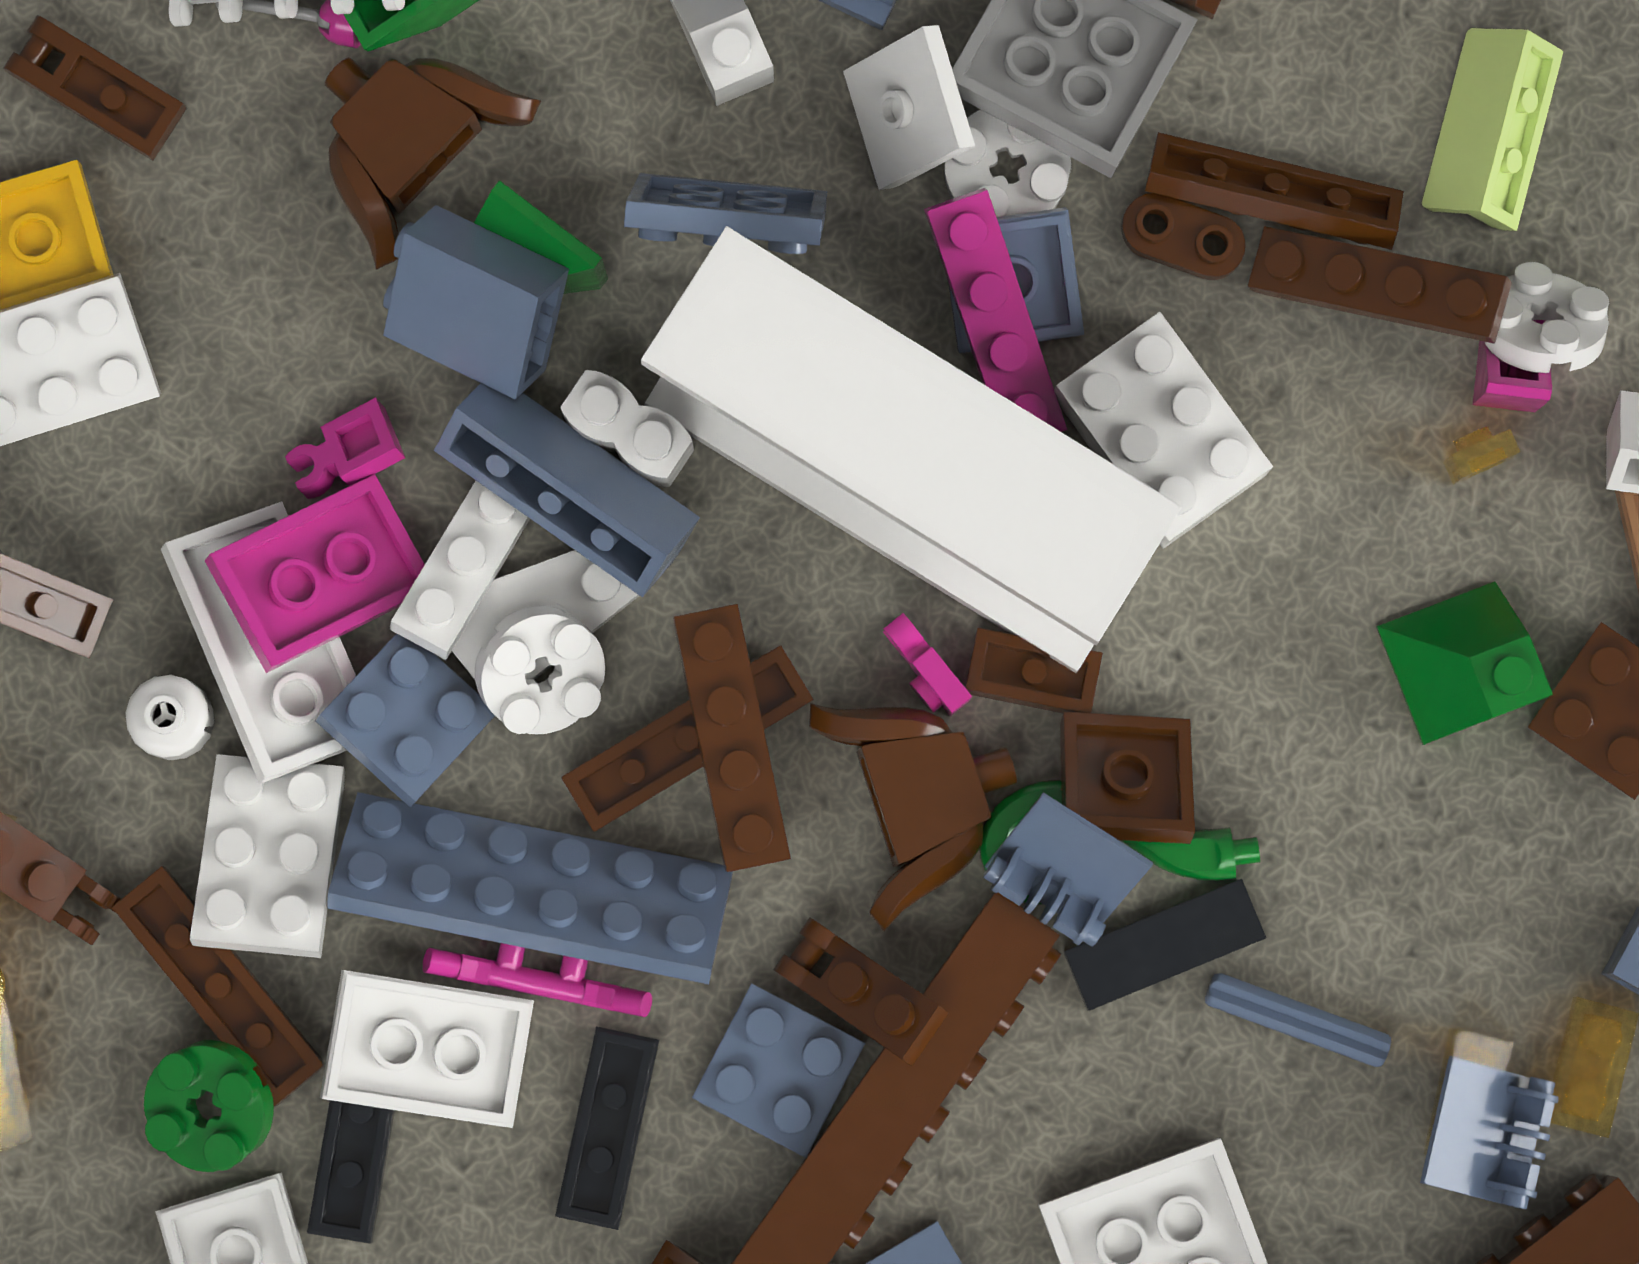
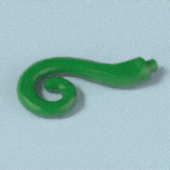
[979,780,1260,905]

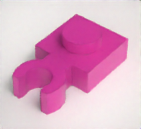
[285,397,405,499]
[883,613,972,717]

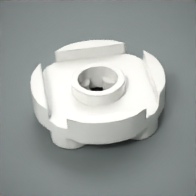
[944,110,1071,217]
[1485,262,1609,373]
[475,605,605,734]

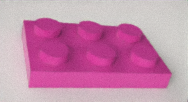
[204,474,425,673]

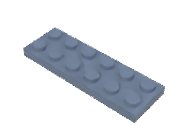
[327,792,733,984]

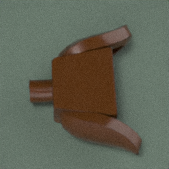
[325,58,541,270]
[809,703,1017,932]

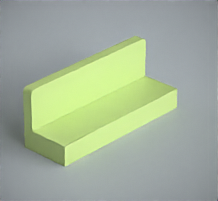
[1422,28,1563,231]

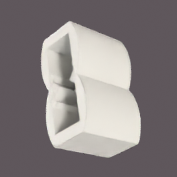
[560,370,694,487]

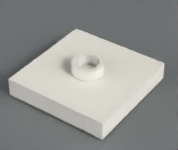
[843,25,975,190]

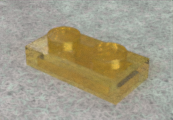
[1550,997,1639,1138]

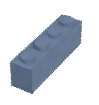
[434,383,700,597]

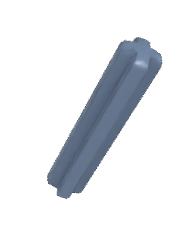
[1205,973,1391,1067]

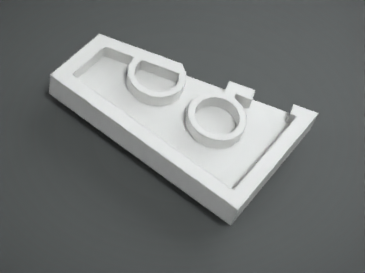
[452,550,639,680]

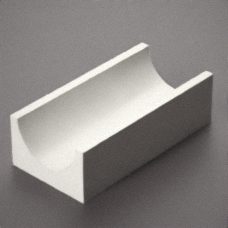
[641,226,1182,673]

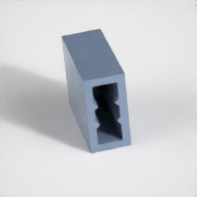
[383,205,569,400]

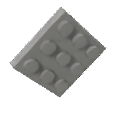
[952,0,1198,178]

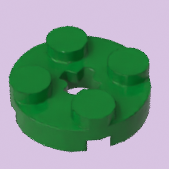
[144,1040,274,1172]

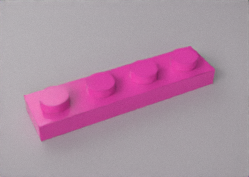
[924,188,1067,432]

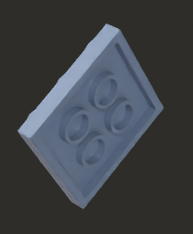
[624,173,828,254]

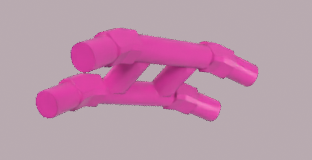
[422,943,652,1017]

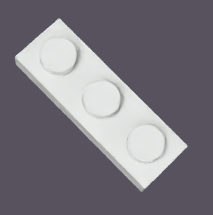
[390,481,530,660]

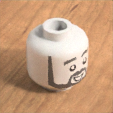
[125,674,215,760]

